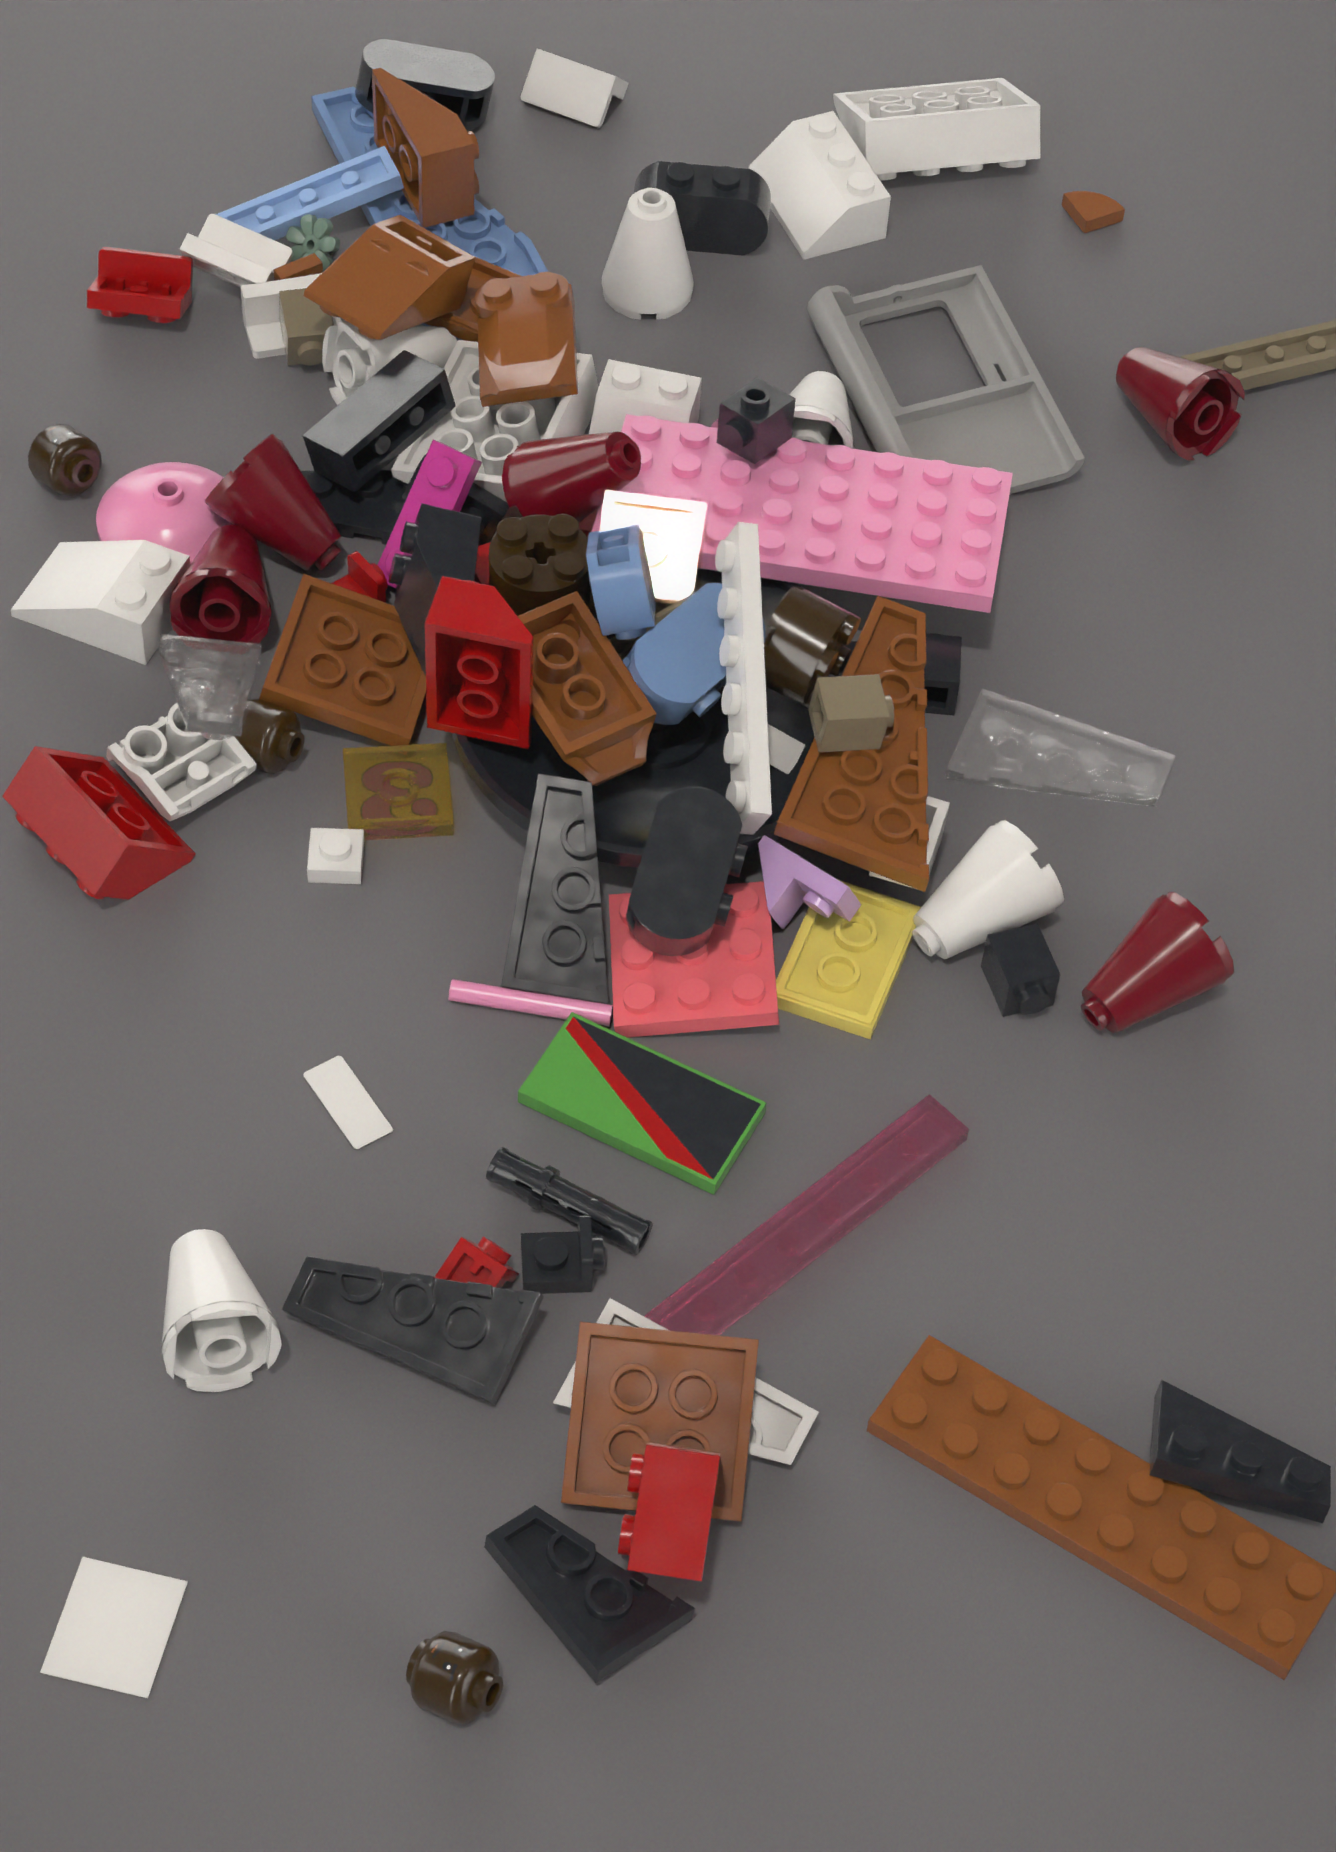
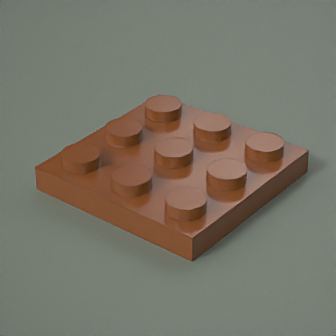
[259,574,426,751]
[561,1321,759,1521]

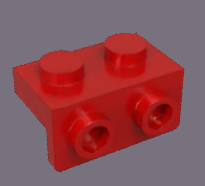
[87,247,193,323]

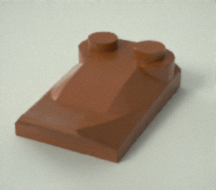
[474,272,578,407]
[518,591,657,786]

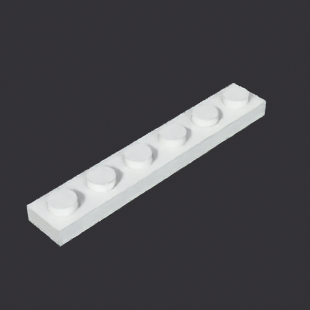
[715,522,772,835]

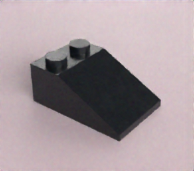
[389,503,481,677]

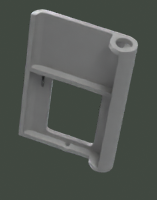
[807,265,1085,494]

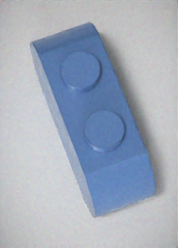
[586,523,656,640]
[623,583,765,725]

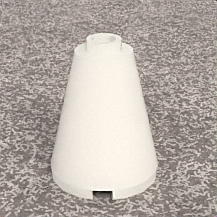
[602,188,694,320]
[322,320,458,406]
[789,371,855,449]
[912,820,1064,959]
[161,1229,282,1392]

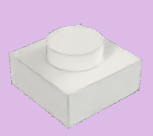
[307,828,364,884]

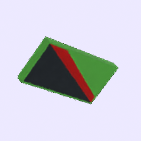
[518,1012,767,1195]

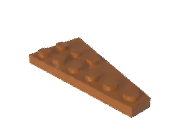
[774,595,929,892]

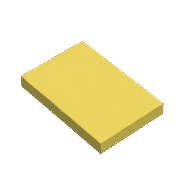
[776,879,921,1040]

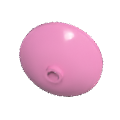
[96,462,233,564]

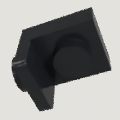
[521,1215,604,1294]

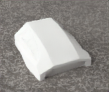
[106,697,257,821]

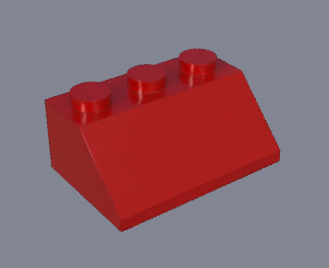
[425,576,533,749]
[2,746,196,900]

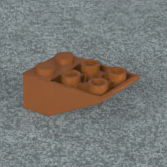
[303,215,476,340]

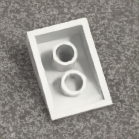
[11,540,191,665]

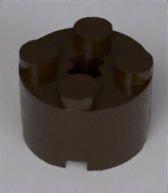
[489,514,591,616]
[764,586,861,708]

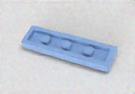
[216,146,404,240]

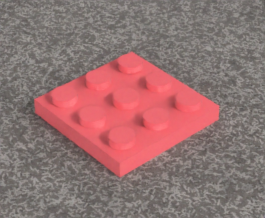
[609,881,779,1038]

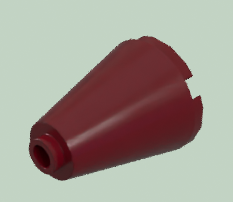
[1116,347,1245,461]
[502,431,641,523]
[204,434,342,571]
[169,525,272,656]
[1081,892,1234,1033]

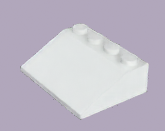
[833,78,1040,180]
[391,340,598,520]

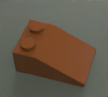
[372,67,479,228]

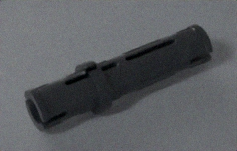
[486,1147,653,1255]

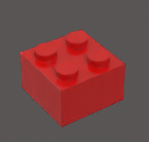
[618,1442,720,1581]

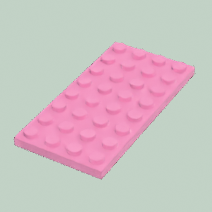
[592,414,1013,613]

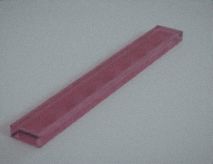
[644,1094,969,1335]

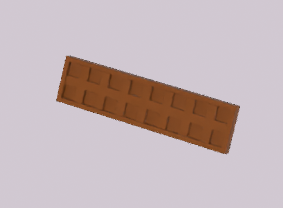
[867,1335,1336,1680]

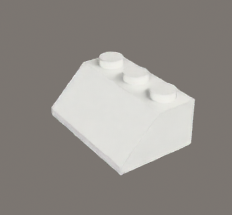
[748,111,891,260]

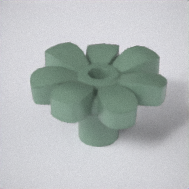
[286,214,340,271]

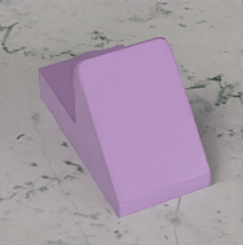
[758,835,862,929]

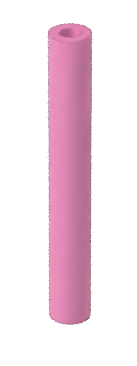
[449,979,613,1027]

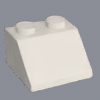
[589,359,702,434]

